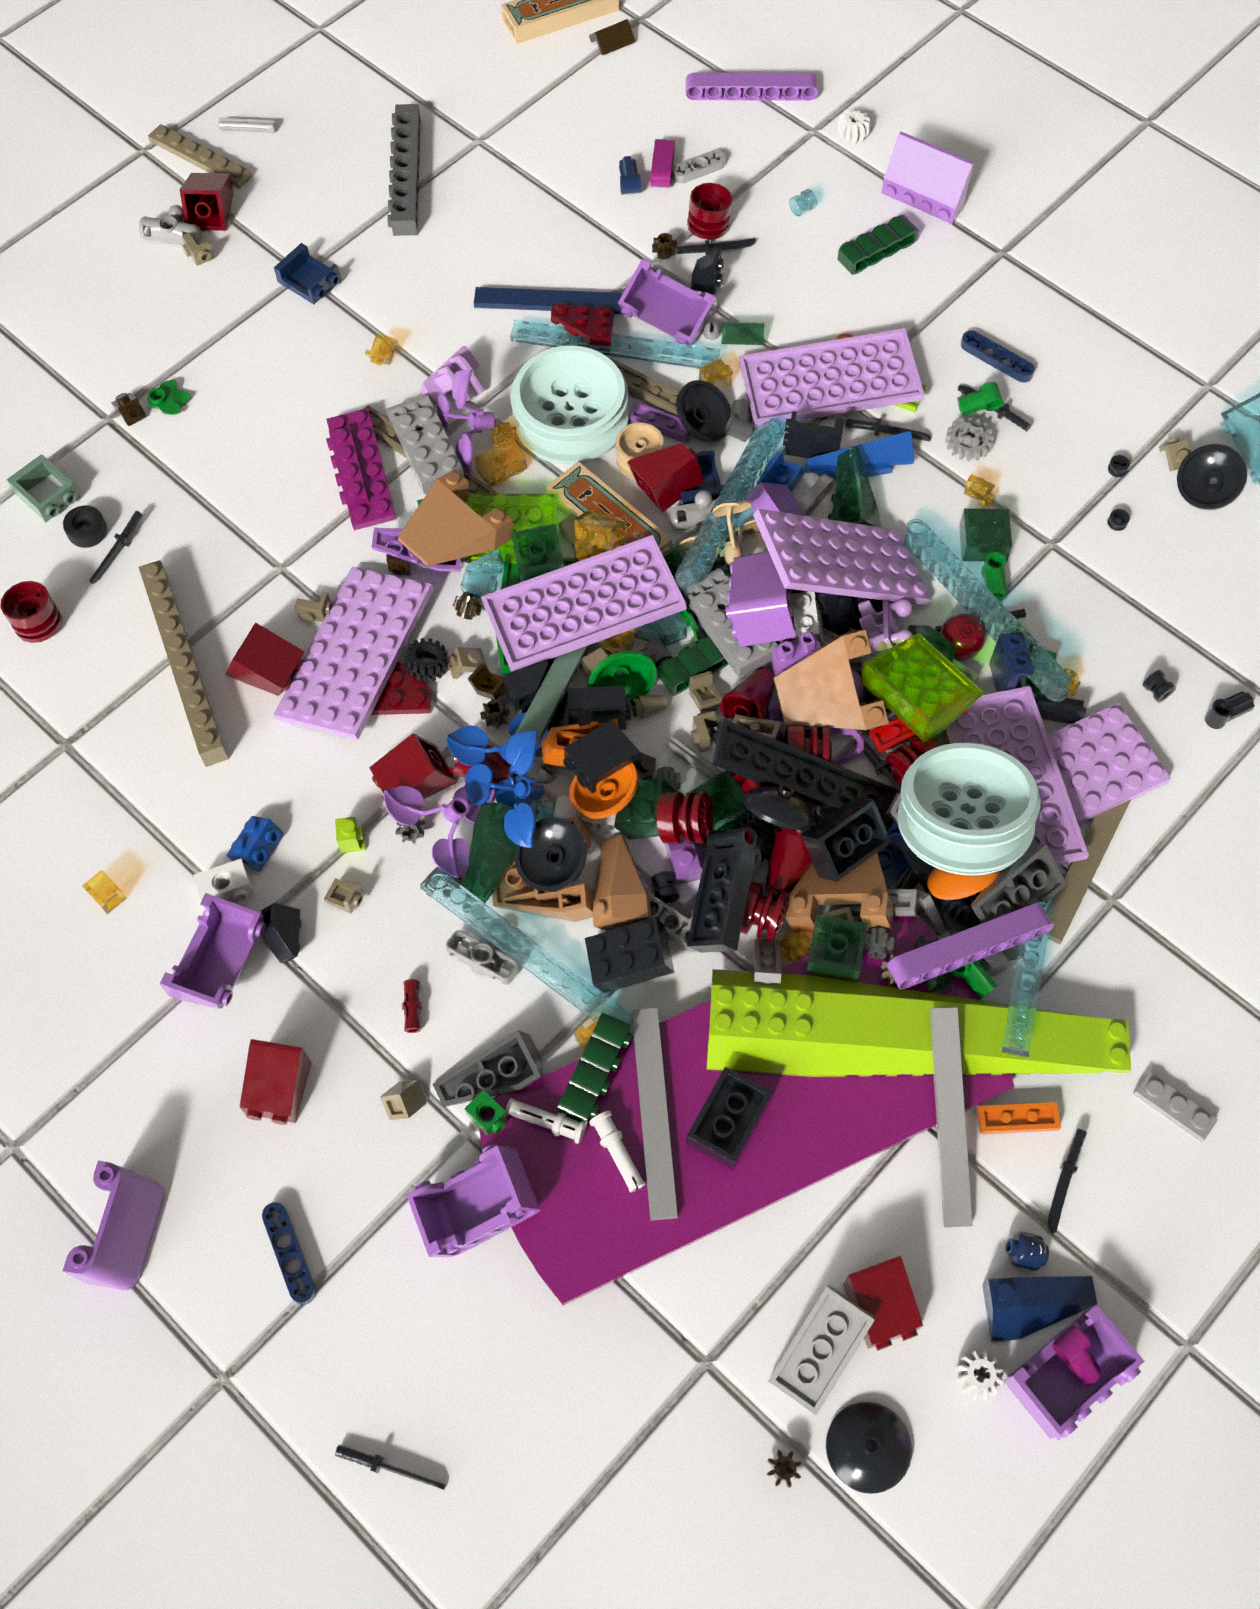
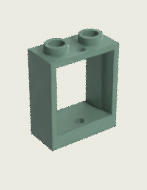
[6,454,81,523]

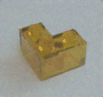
[574,510,627,562]

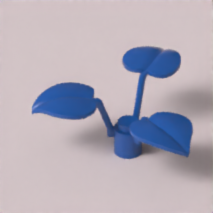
[446,712,548,811]
[465,730,544,848]

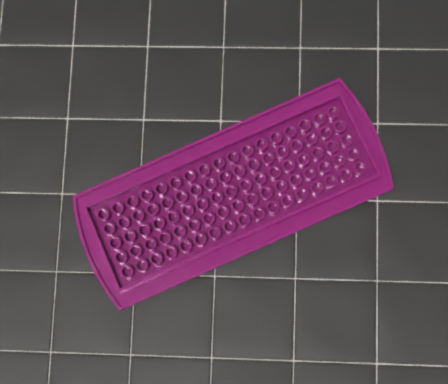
[479,915,1014,1306]

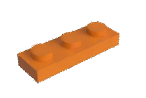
[976,1102,1061,1134]

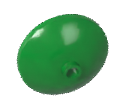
[588,650,657,704]

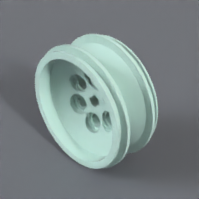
[510,346,628,465]
[897,743,1041,875]

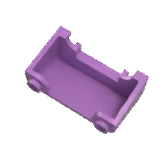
[618,258,718,347]
[159,893,266,1009]
[62,1160,164,1290]

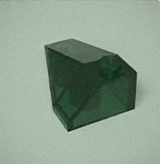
[462,802,517,904]

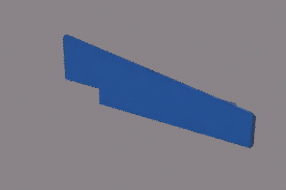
[805,431,914,483]

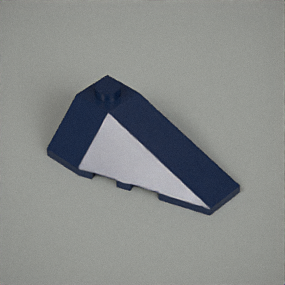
[982,1276,1097,1342]

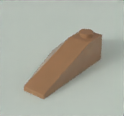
[592,835,651,931]

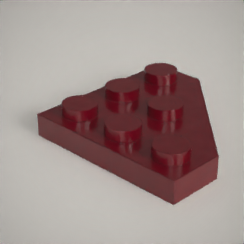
[551,303,614,347]
[371,661,431,715]

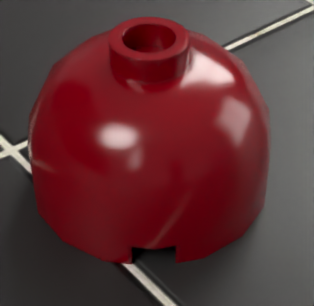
[938,613,986,661]

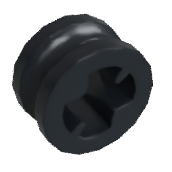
[1108,455,1130,477]
[1107,509,1130,531]

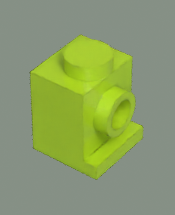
[335,816,366,853]

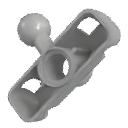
[139,205,202,245]
[669,490,736,530]
[446,927,518,985]

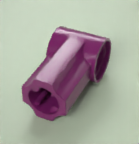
[1052,1326,1101,1385]

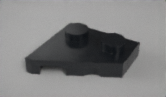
[816,593,852,635]

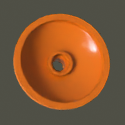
[569,763,639,819]
[927,867,1001,900]

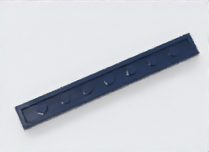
[474,287,623,314]

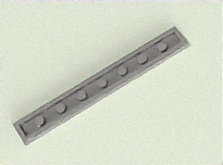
[929,1007,973,1227]
[632,1008,678,1221]

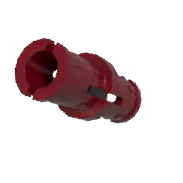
[402,979,422,1033]

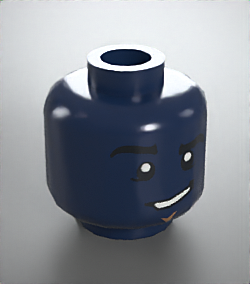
[1005,1231,1049,1271]

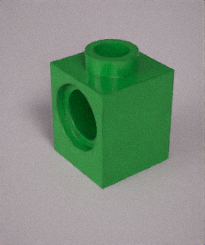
[464,1090,508,1137]

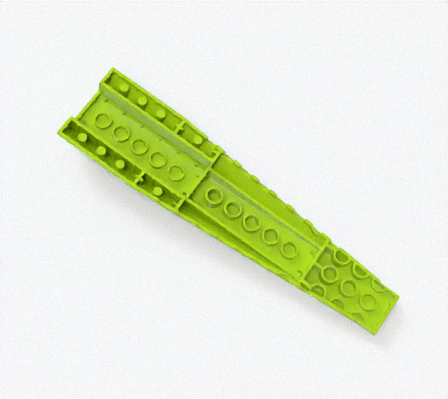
[707,969,1131,1077]

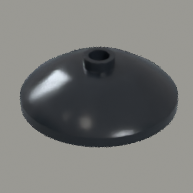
[676,380,731,443]
[1177,444,1247,510]
[743,785,816,830]
[515,817,587,892]
[825,1402,912,1494]

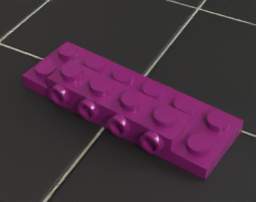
[326,408,397,530]

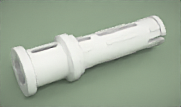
[506,1098,587,1144]
[589,1110,645,1193]

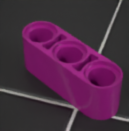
[650,139,675,188]

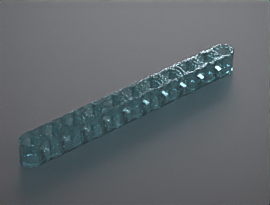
[675,418,784,589]
[905,519,1071,702]

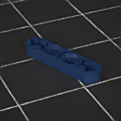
[961,331,1035,383]
[262,1202,317,1305]

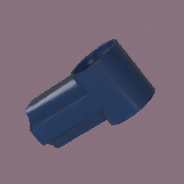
[619,156,641,195]

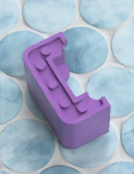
[726,551,796,647]
[406,1144,540,1258]
[1004,1304,1145,1440]

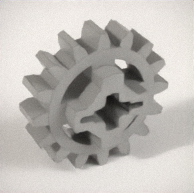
[945,417,994,462]

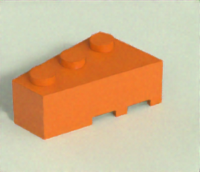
[542,719,618,767]

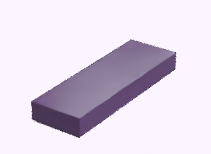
[628,402,691,444]

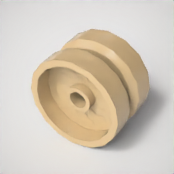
[616,423,664,480]

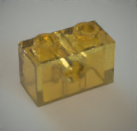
[475,438,527,488]

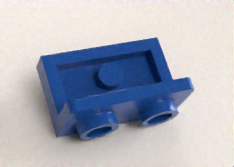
[757,452,805,492]
[226,816,284,872]

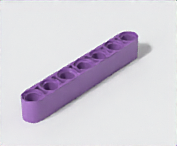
[686,72,818,101]
[886,903,1054,989]

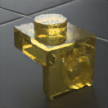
[365,333,398,366]
[699,358,733,387]
[963,474,996,513]

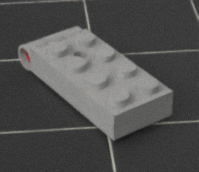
[386,395,465,494]
[679,568,779,678]

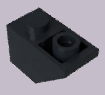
[691,249,724,295]
[503,660,549,711]
[261,903,302,964]

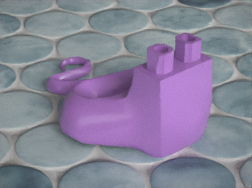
[765,631,866,765]

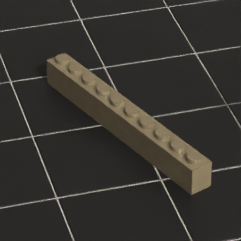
[138,560,228,767]

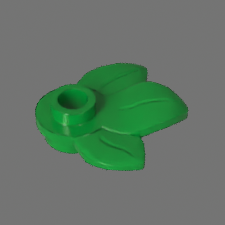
[147,380,191,415]
[679,606,700,644]

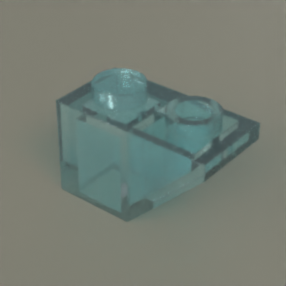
[460,550,504,598]
[633,612,687,647]

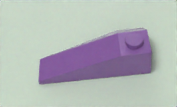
[371,527,465,572]
[652,795,707,885]

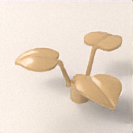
[675,500,761,568]

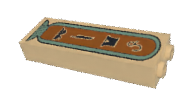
[501,0,621,44]
[546,461,672,559]

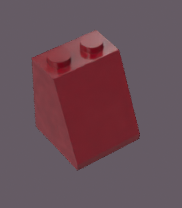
[179,173,233,231]
[627,443,704,513]
[225,622,305,696]
[369,733,457,800]
[239,1039,312,1125]
[842,1256,923,1351]

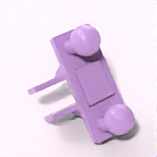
[421,346,484,404]
[858,599,914,659]

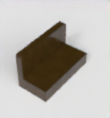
[589,19,635,55]

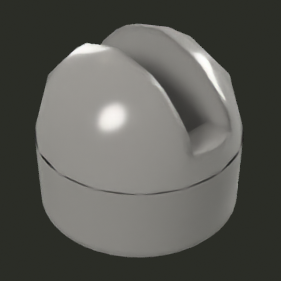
[703,321,720,340]
[536,763,556,784]

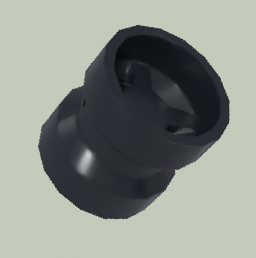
[1142,670,1177,703]
[651,871,680,904]

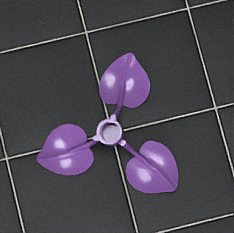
[436,369,494,474]
[384,786,495,878]

